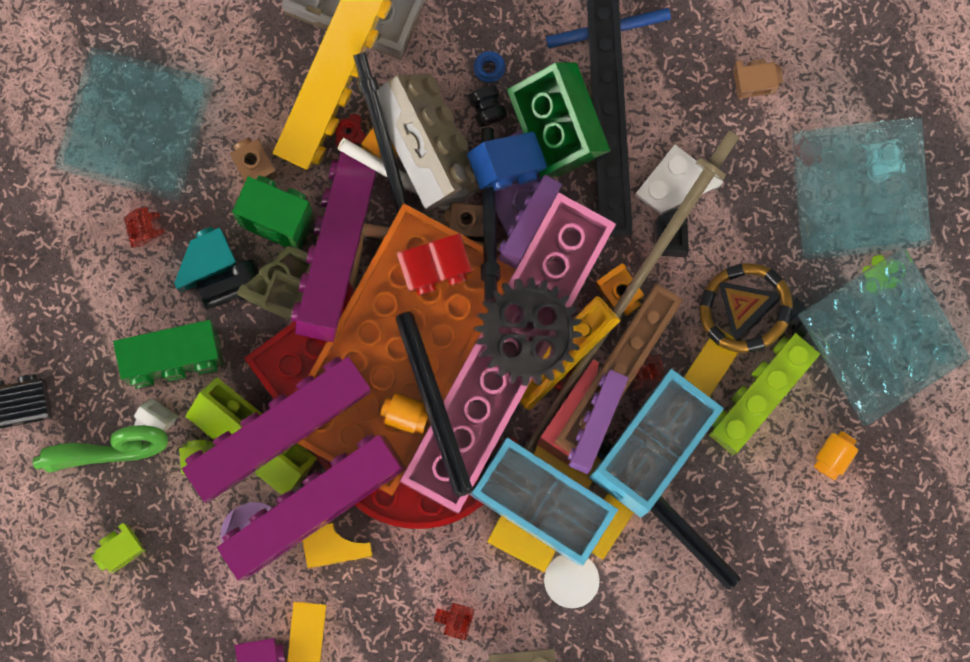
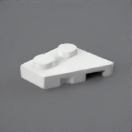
[635,145,723,214]

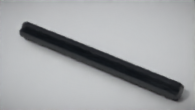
[395,311,473,497]
[597,441,741,590]

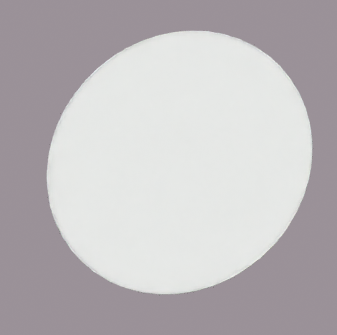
[544,555,599,608]

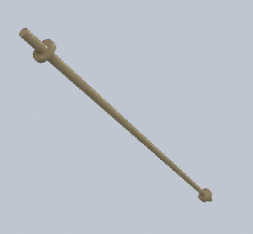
[524,130,740,452]

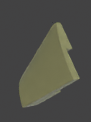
[237,245,311,322]

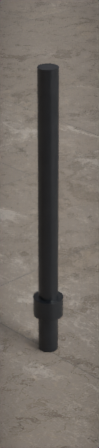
[353,52,409,213]
[480,127,500,303]

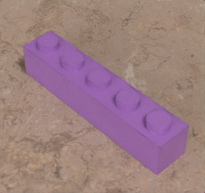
[498,175,562,269]
[567,370,629,474]

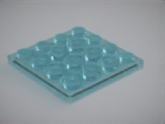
[55,47,214,202]
[792,117,931,260]
[798,248,970,426]

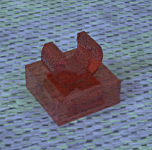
[124,207,164,248]
[632,354,665,392]
[434,603,475,641]

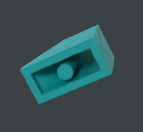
[174,227,237,293]

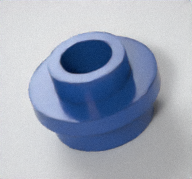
[474,51,505,83]

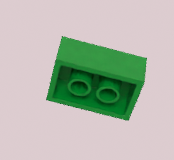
[507,62,611,178]
[232,175,315,250]
[113,320,225,389]

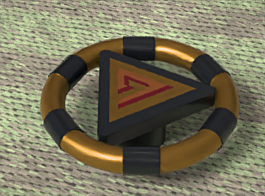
[699,263,793,353]

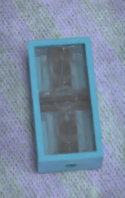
[589,369,724,518]
[469,438,619,566]

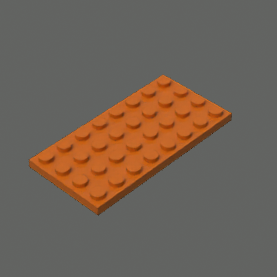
[297,203,516,496]

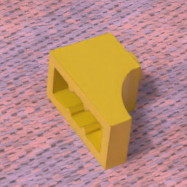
[302,523,373,569]

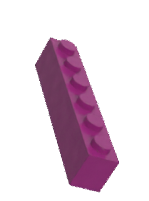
[291,151,377,343]
[181,356,371,504]
[216,434,406,580]

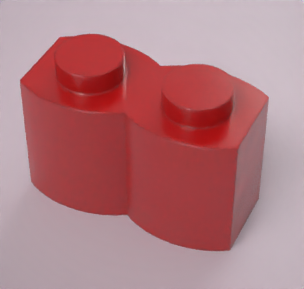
[397,233,473,296]

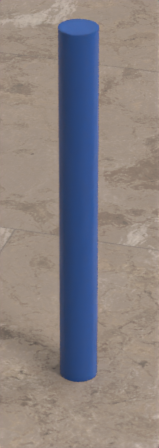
[546,7,671,49]

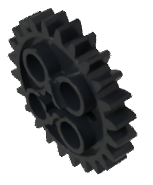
[473,278,582,386]

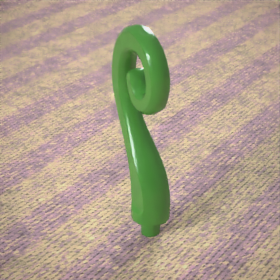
[33,425,168,473]

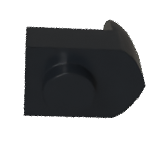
[653,207,689,257]

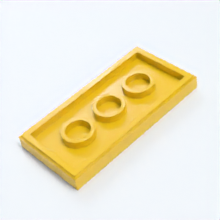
[487,446,601,573]

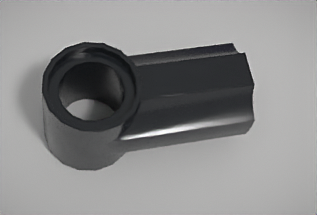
[196,259,259,310]

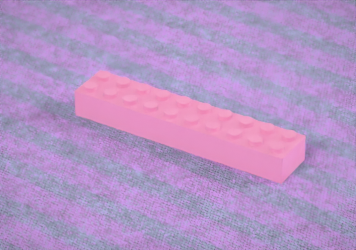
[400,192,616,514]

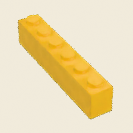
[272,0,392,170]

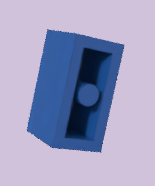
[467,132,547,191]

